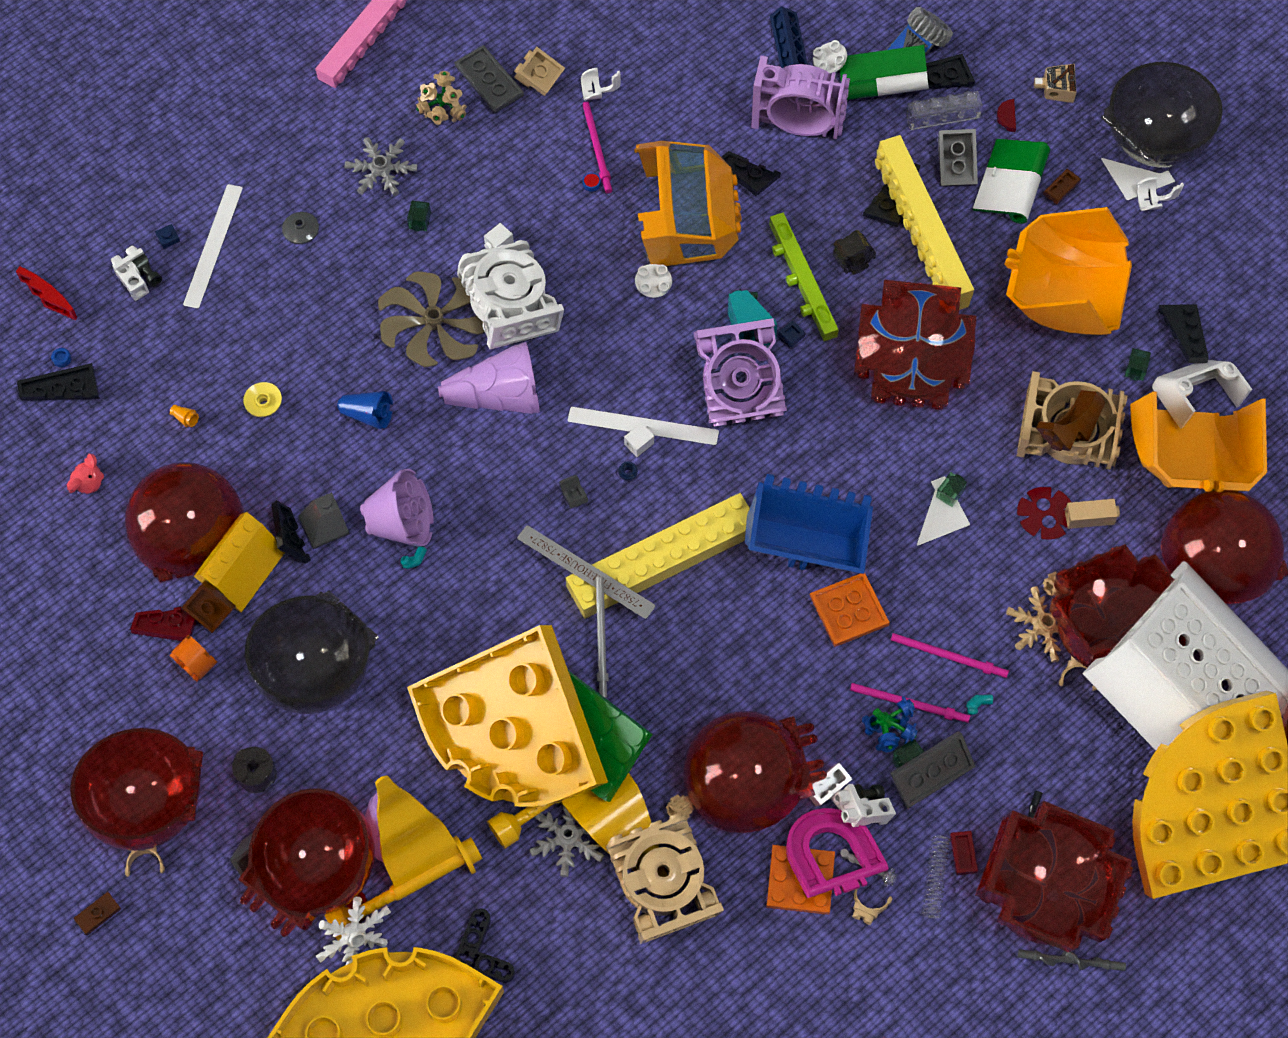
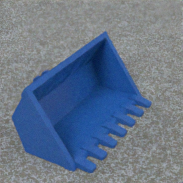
[745,474,873,574]

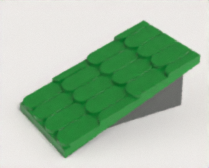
[568,670,653,802]

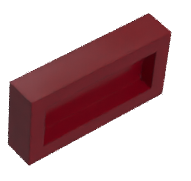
[950,831,978,875]

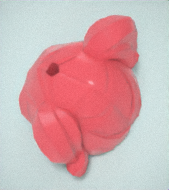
[67,453,104,494]

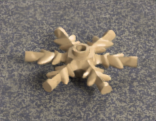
[1006,586,1083,663]

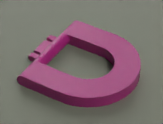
[786,808,888,898]

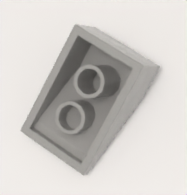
[938,129,978,186]

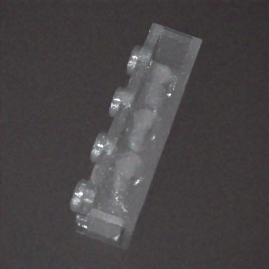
[906,91,983,130]

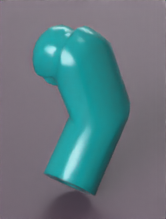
[400,546,427,569]
[966,694,993,715]

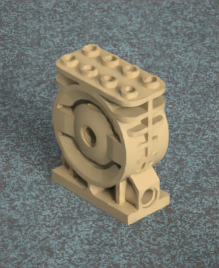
[1017,371,1127,470]
[606,813,724,944]

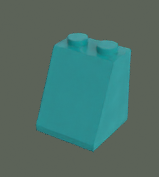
[728,290,777,346]

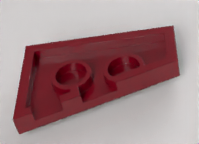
[130,607,197,641]

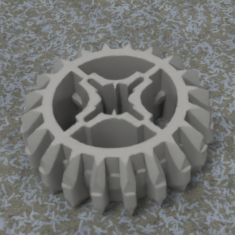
[907,7,953,47]

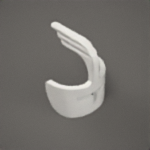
[581,68,621,101]
[1137,177,1184,211]

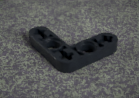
[455,908,515,983]

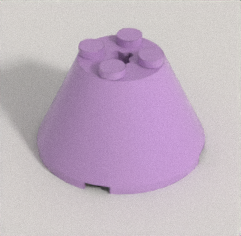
[360,469,433,547]

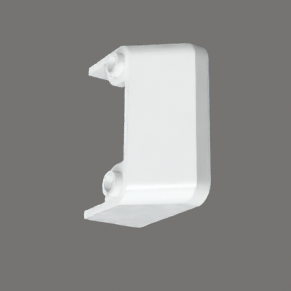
[1152,360,1252,429]

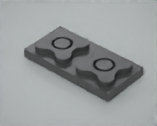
[454,45,524,113]
[890,731,976,808]

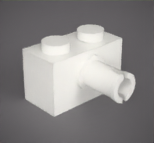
[803,763,852,811]

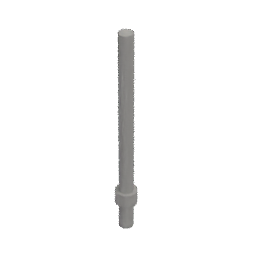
[596,577,609,698]

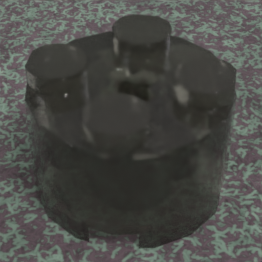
[833,230,876,275]
[232,747,277,794]

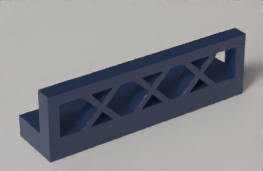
[770,6,808,68]

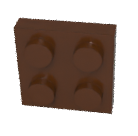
[181,580,236,633]

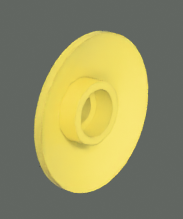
[243,382,282,417]

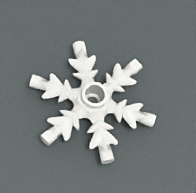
[316,897,391,965]

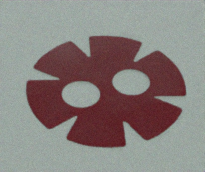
[1017,487,1071,540]

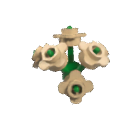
[416,71,467,125]

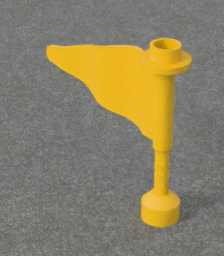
[487,768,668,877]
[324,775,482,941]

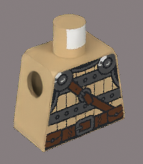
[1034,64,1076,103]

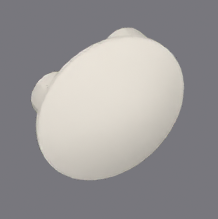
[813,40,847,73]
[635,264,672,298]

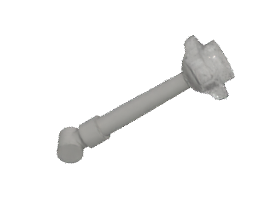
[840,849,898,888]

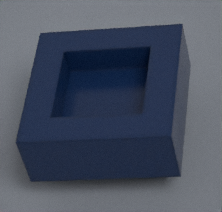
[155,224,180,249]
[779,321,806,347]

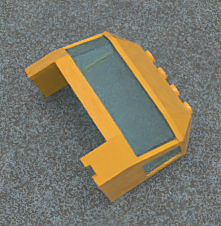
[634,141,742,266]

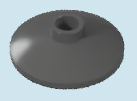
[282,212,319,244]

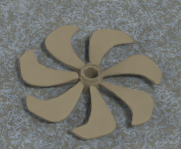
[378,271,485,367]

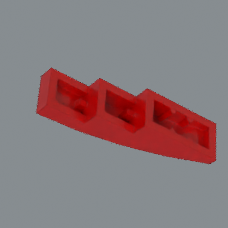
[16,266,78,320]

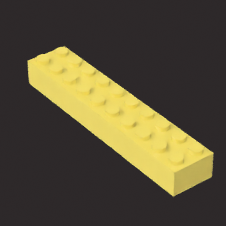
[875,135,974,314]
[565,493,750,619]

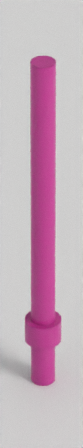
[582,102,613,193]
[891,633,1009,678]
[850,683,970,723]

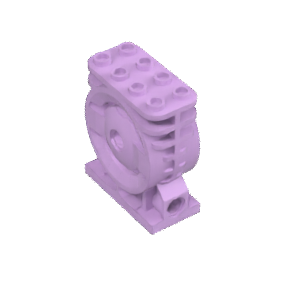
[751,56,850,139]
[694,318,787,426]

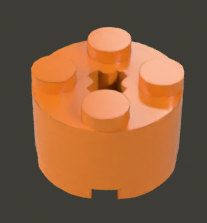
[169,634,218,682]

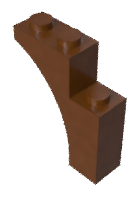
[1036,390,1106,451]

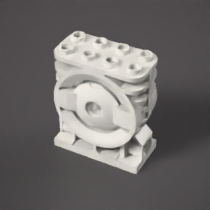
[457,240,564,350]

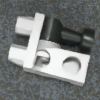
[111,245,162,301]
[833,784,896,827]

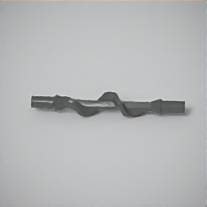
[1017,949,1126,971]

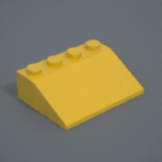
[193,512,285,613]

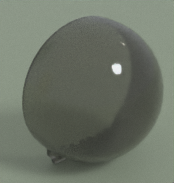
[1101,62,1222,168]
[245,590,379,714]

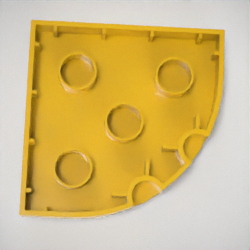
[407,625,608,807]
[1132,691,1288,899]
[267,947,504,1038]

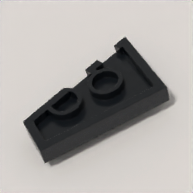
[721,151,781,196]
[271,500,311,564]

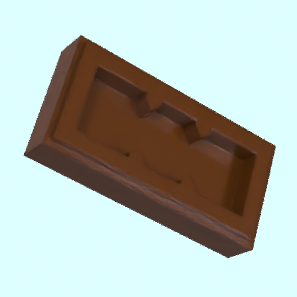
[1043,169,1081,205]
[73,892,121,935]

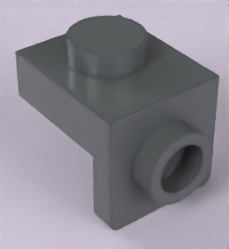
[559,475,589,508]

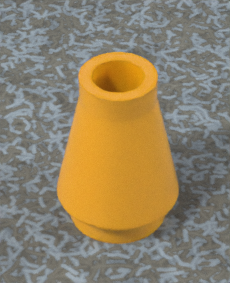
[170,405,199,427]

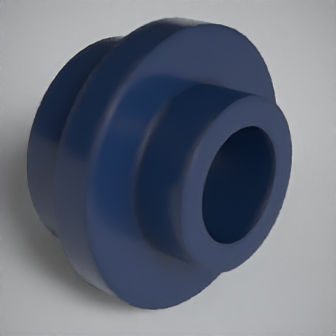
[618,461,638,480]

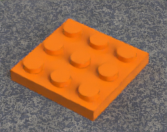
[810,572,890,647]
[766,845,835,915]

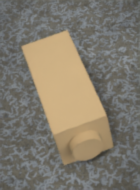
[1065,499,1120,529]

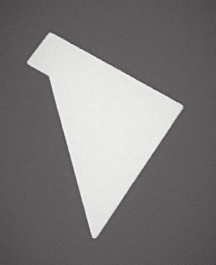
[1101,158,1175,200]
[917,476,970,546]

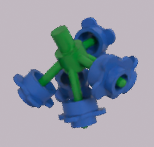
[862,696,918,752]

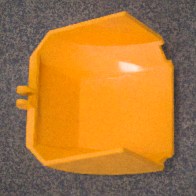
[1004,207,1132,335]
[1130,391,1267,493]

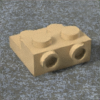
[514,46,565,96]

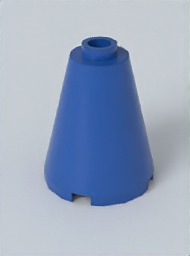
[337,391,393,429]

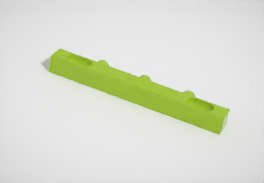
[769,212,839,341]

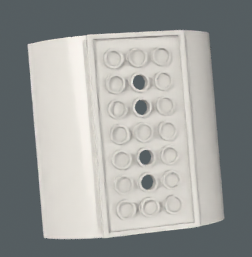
[1083,561,1288,750]

